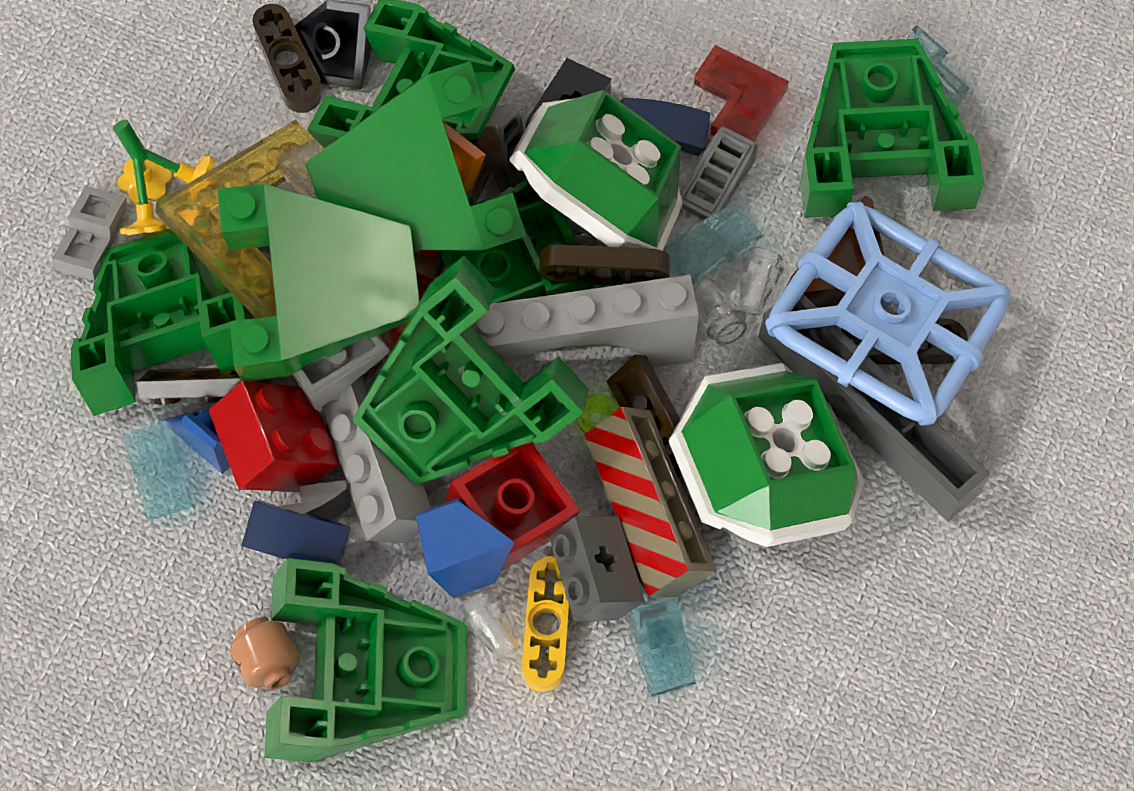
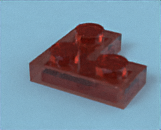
[694,45,789,142]

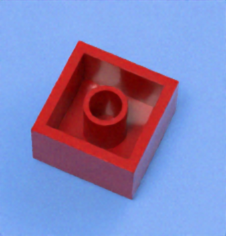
[208,381,340,492]
[445,442,580,571]

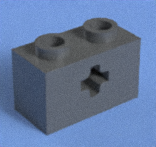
[549,516,645,622]

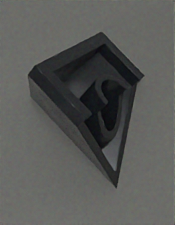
[294,0,372,89]

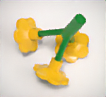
[113,120,215,235]

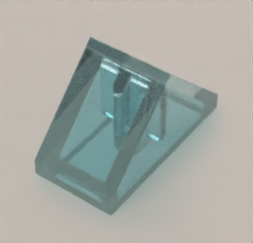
[628,598,696,697]

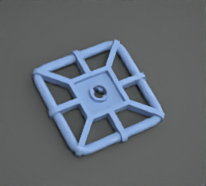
[765,201,1012,426]

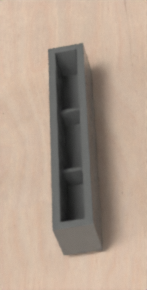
[758,295,990,522]

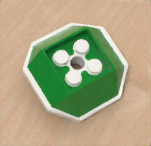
[509,90,683,251]
[669,363,865,547]

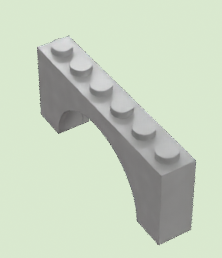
[471,275,699,368]

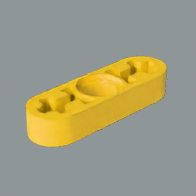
[522,556,570,692]

